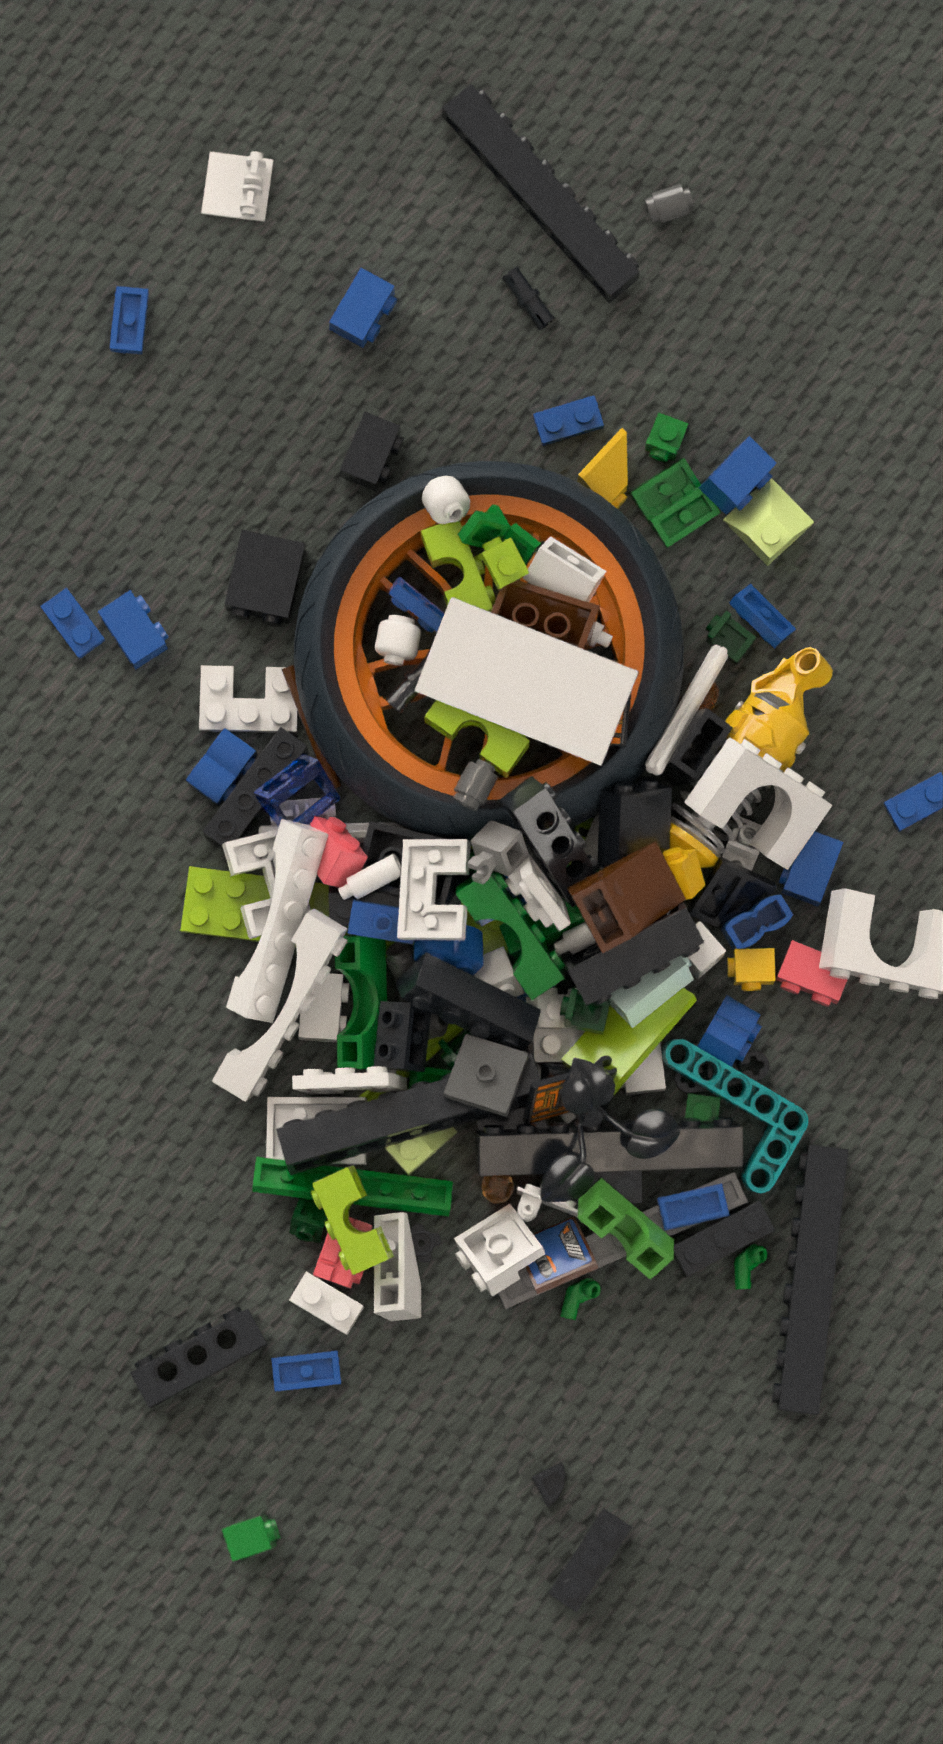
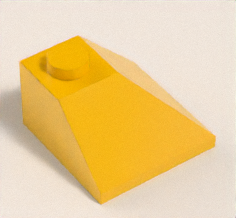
[577,428,628,509]

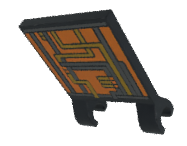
[523,1056,617,1123]

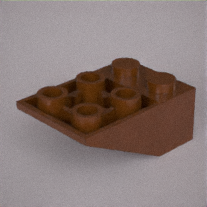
[567,841,686,953]

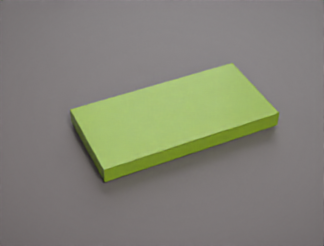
[561,988,697,1094]

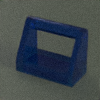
[253,753,341,827]

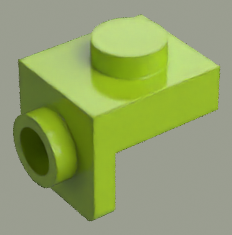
[477,536,529,589]

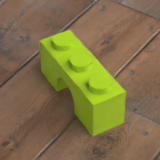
[421,520,496,612]
[424,700,530,778]
[311,1165,394,1275]

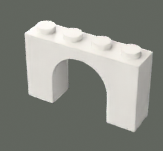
[684,737,832,870]
[819,889,943,999]

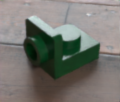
[289,1198,328,1243]

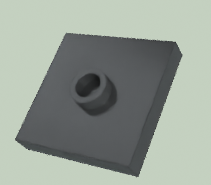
[443,1034,529,1117]

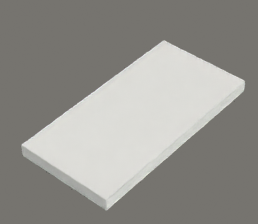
[414,597,639,765]

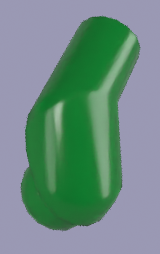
[734,1244,768,1290]
[560,1278,601,1321]

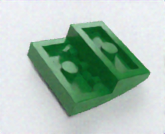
[629,458,721,548]

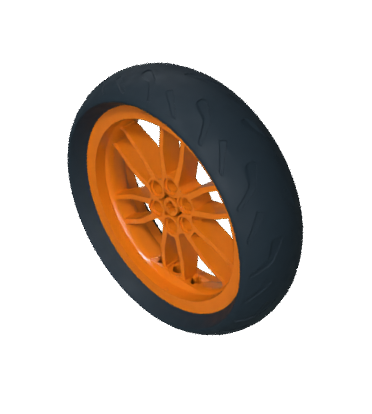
[294,461,684,846]

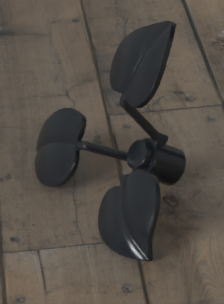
[540,1058,681,1202]

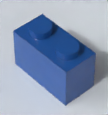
[329,268,397,348]
[699,436,777,515]
[98,590,169,670]
[778,831,843,907]

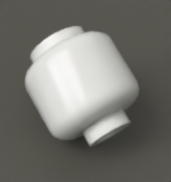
[422,476,470,524]
[375,615,421,666]

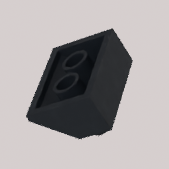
[361,821,472,905]

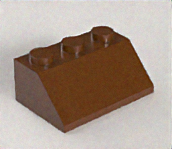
[491,580,600,651]

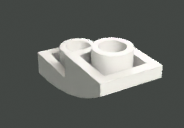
[722,817,762,871]

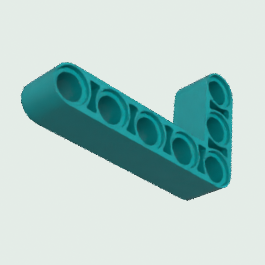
[661,1039,808,1193]

